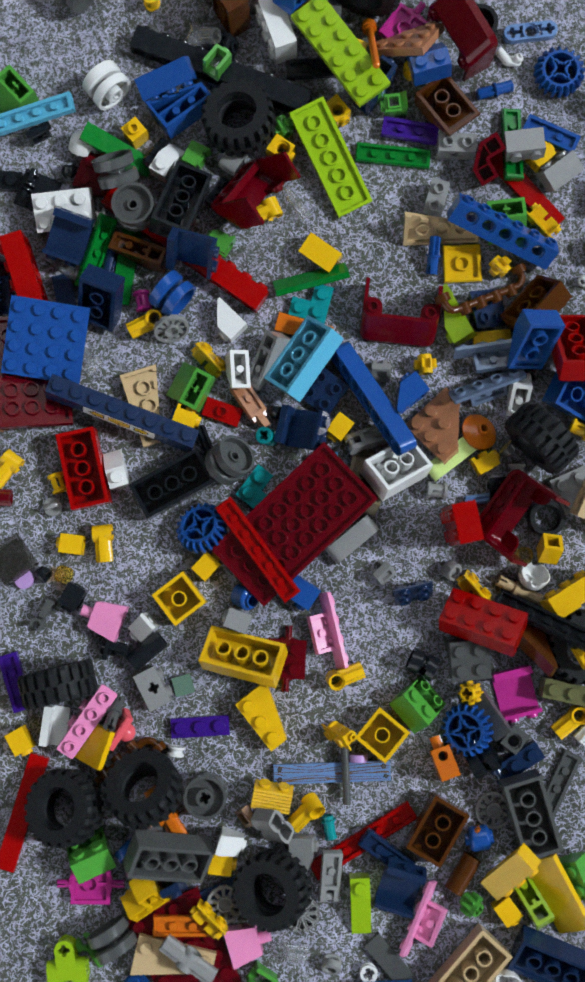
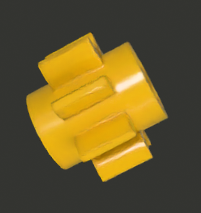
[488,255,512,278]
[413,353,437,375]
[458,680,484,706]

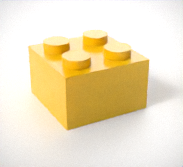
[152,571,208,626]
[356,707,410,764]

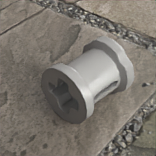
[426,481,448,500]

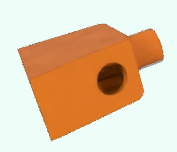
[429,735,461,782]

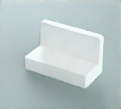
[38,705,71,747]

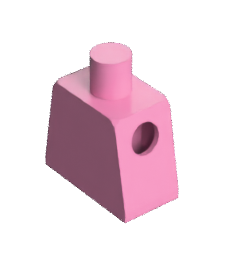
[80,601,129,642]
[223,923,272,969]

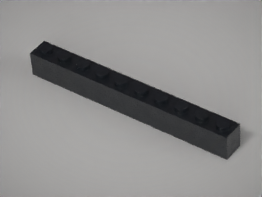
[129,25,312,113]

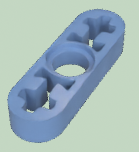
[503,20,558,44]

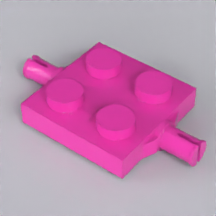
[378,1,428,39]
[57,869,125,905]

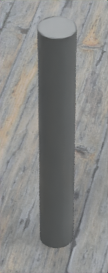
[341,747,351,805]

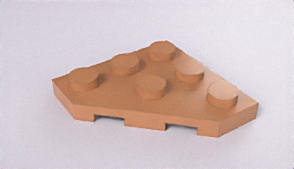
[376,21,445,57]
[406,388,460,465]

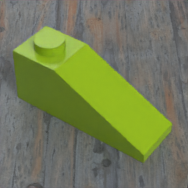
[443,283,477,346]
[349,872,371,934]
[513,877,555,931]

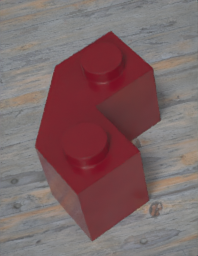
[471,132,506,187]

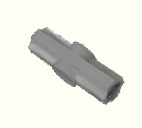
[159,934,218,982]

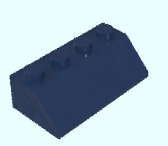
[507,924,585,982]

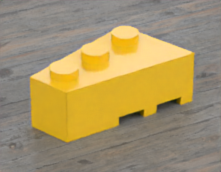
[540,569,585,618]
[235,684,287,752]

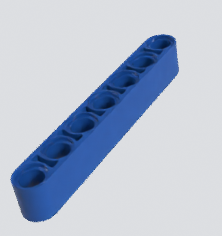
[330,342,417,456]

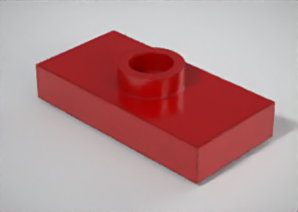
[201,397,243,428]

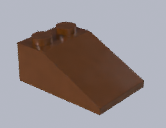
[415,77,480,137]

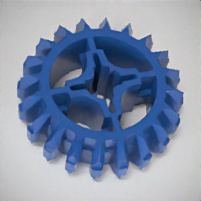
[533,46,585,99]
[176,502,228,554]
[440,703,494,757]

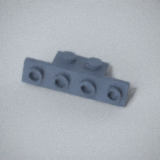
[453,339,512,374]
[449,369,527,407]

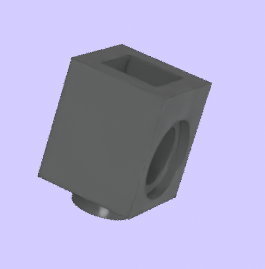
[498,723,530,755]

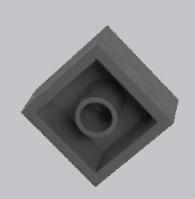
[446,639,492,682]

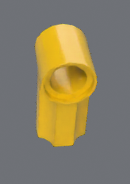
[256,196,283,222]
[126,309,164,339]
[0,449,25,489]
[92,524,114,563]
[325,661,366,691]
[550,705,585,740]
[287,792,325,833]

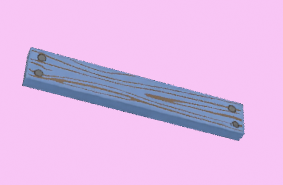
[273,760,391,784]

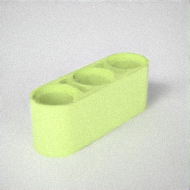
[429,436,477,482]

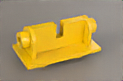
[527,202,562,238]
[191,341,226,379]
[456,569,492,601]
[321,721,357,751]
[189,898,228,940]

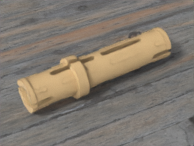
[496,575,545,607]

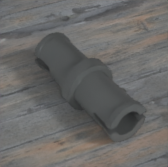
[103,694,125,732]

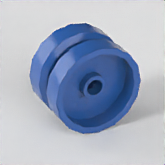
[148,270,196,316]

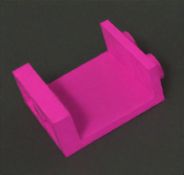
[492,664,543,723]

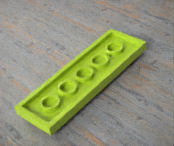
[291,0,391,108]
[289,96,373,219]

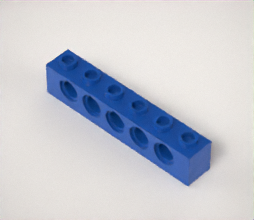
[447,193,559,270]

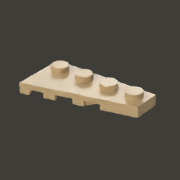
[403,211,479,246]
[119,364,161,448]
[130,933,217,975]

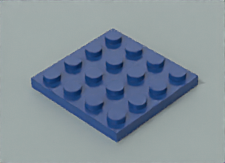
[1,295,91,384]

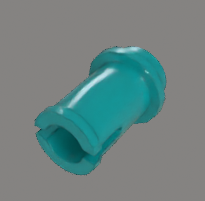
[320,813,337,841]

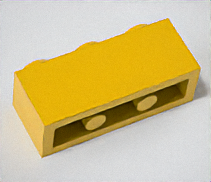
[480,843,541,901]

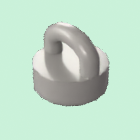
[43,497,64,516]
[440,560,462,581]
[321,953,342,975]

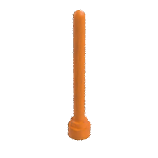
[362,18,380,69]

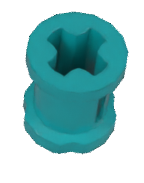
[256,427,277,446]

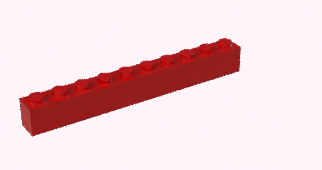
[101,187,269,313]

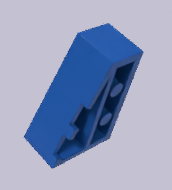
[145,82,211,139]

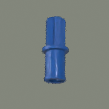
[476,80,514,100]
[425,236,441,274]

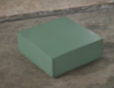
[171,673,195,697]

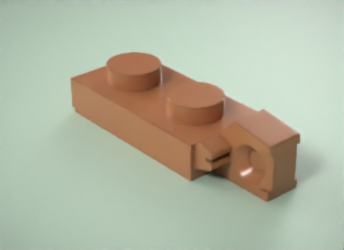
[229,386,270,428]

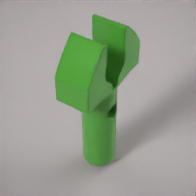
[76,932,103,968]

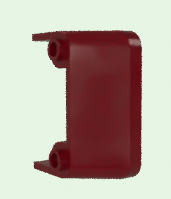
[426,0,498,81]
[210,151,301,229]
[360,277,443,347]
[479,469,571,567]

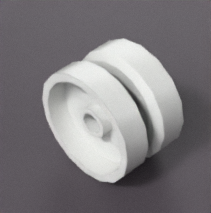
[82,60,131,111]

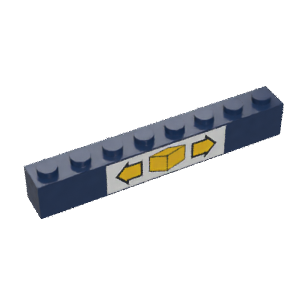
[45,374,200,452]

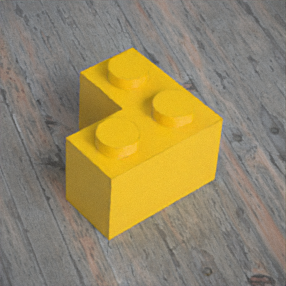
[120,879,170,922]

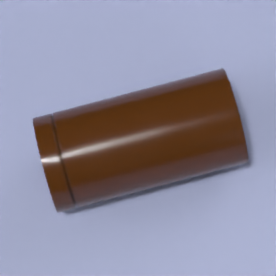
[445,851,481,897]

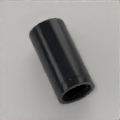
[126,631,168,671]

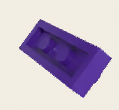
[381,116,439,146]
[0,651,26,713]
[170,715,230,739]

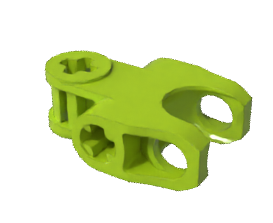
[46,934,90,982]

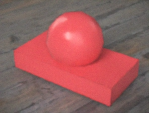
[109,707,136,751]

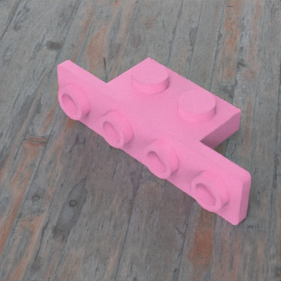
[306,592,349,669]
[57,684,117,759]
[399,880,448,958]

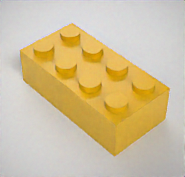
[198,625,288,689]

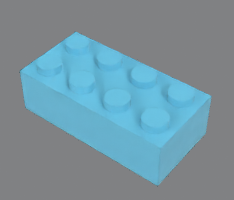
[264,315,344,402]

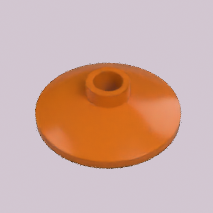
[462,414,496,450]

